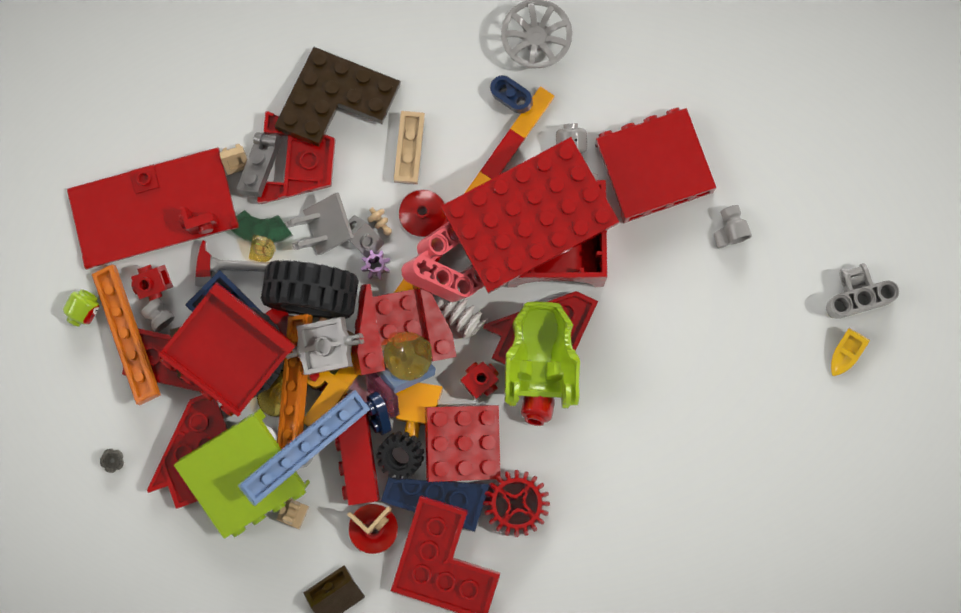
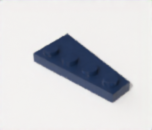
[381,478,489,532]

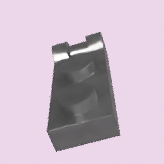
[236,132,281,197]

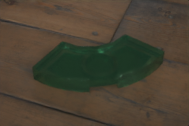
[231,210,293,244]

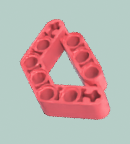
[401,222,484,302]

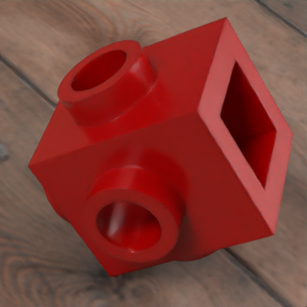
[131,264,173,301]
[460,361,499,401]

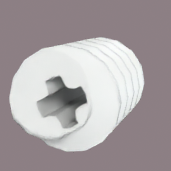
[437,297,488,339]

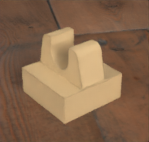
[220,144,248,175]
[276,498,309,529]

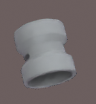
[140,298,175,332]

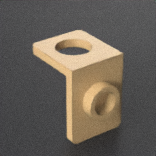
[347,506,392,534]

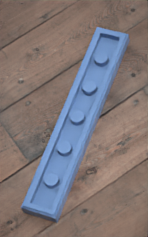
[238,390,370,506]

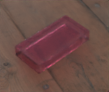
[366,373,400,418]

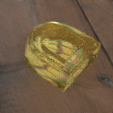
[249,234,276,262]

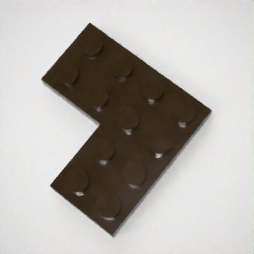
[275,47,401,147]

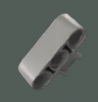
[826,263,899,319]

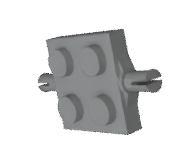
[286,317,364,375]

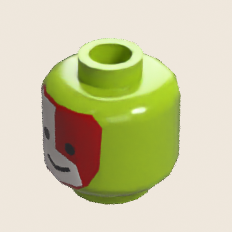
[63,289,100,327]

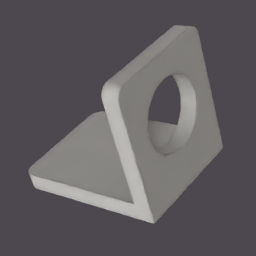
[348,215,384,258]

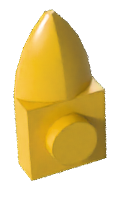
[831,327,870,376]

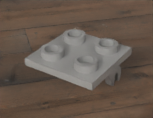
[285,193,354,255]

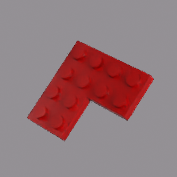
[391,495,501,613]

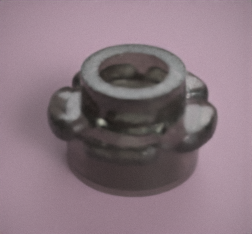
[100,449,124,473]

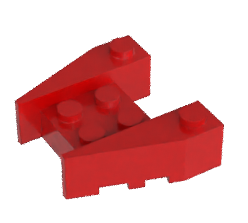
[351,284,456,375]

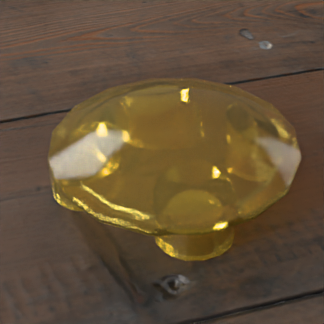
[384,332,432,381]

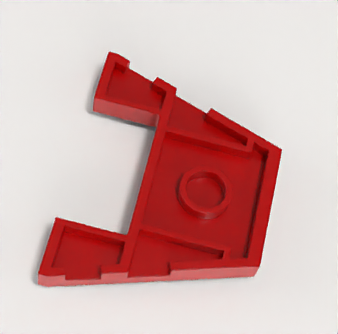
[257,111,336,204]

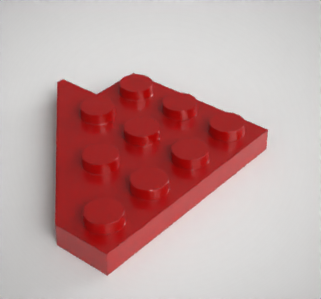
[483,291,598,365]
[147,395,228,509]

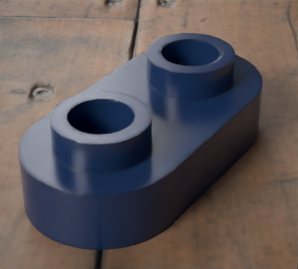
[490,75,533,114]
[365,391,392,435]

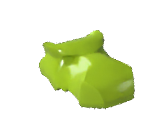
[504,302,580,409]

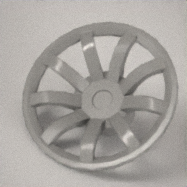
[501,0,572,69]

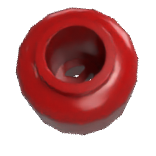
[521,396,555,426]

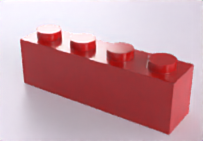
[335,412,380,506]

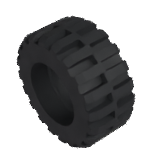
[261,260,359,319]

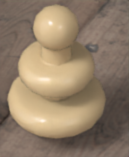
[367,207,392,236]

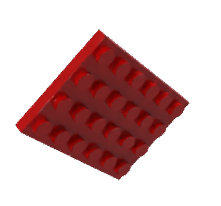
[441,137,619,294]

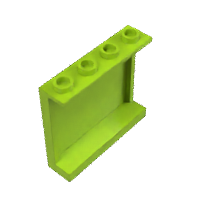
[174,408,310,539]

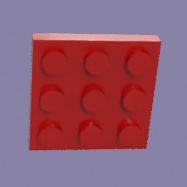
[425,405,501,482]

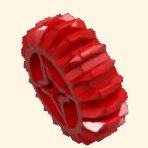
[483,470,550,537]

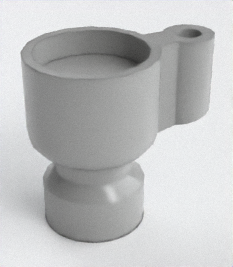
[713,205,752,249]

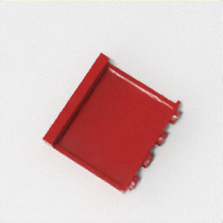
[595,107,717,223]
[158,282,296,417]

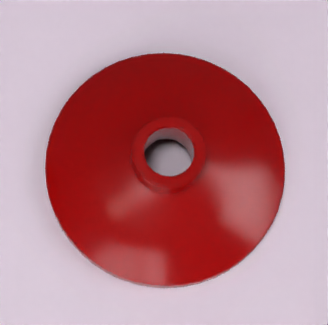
[399,190,446,237]
[348,504,398,554]

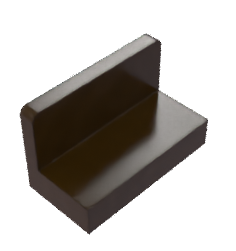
[303,565,365,613]

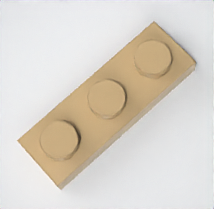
[394,111,425,184]

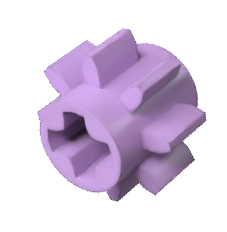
[361,250,390,280]

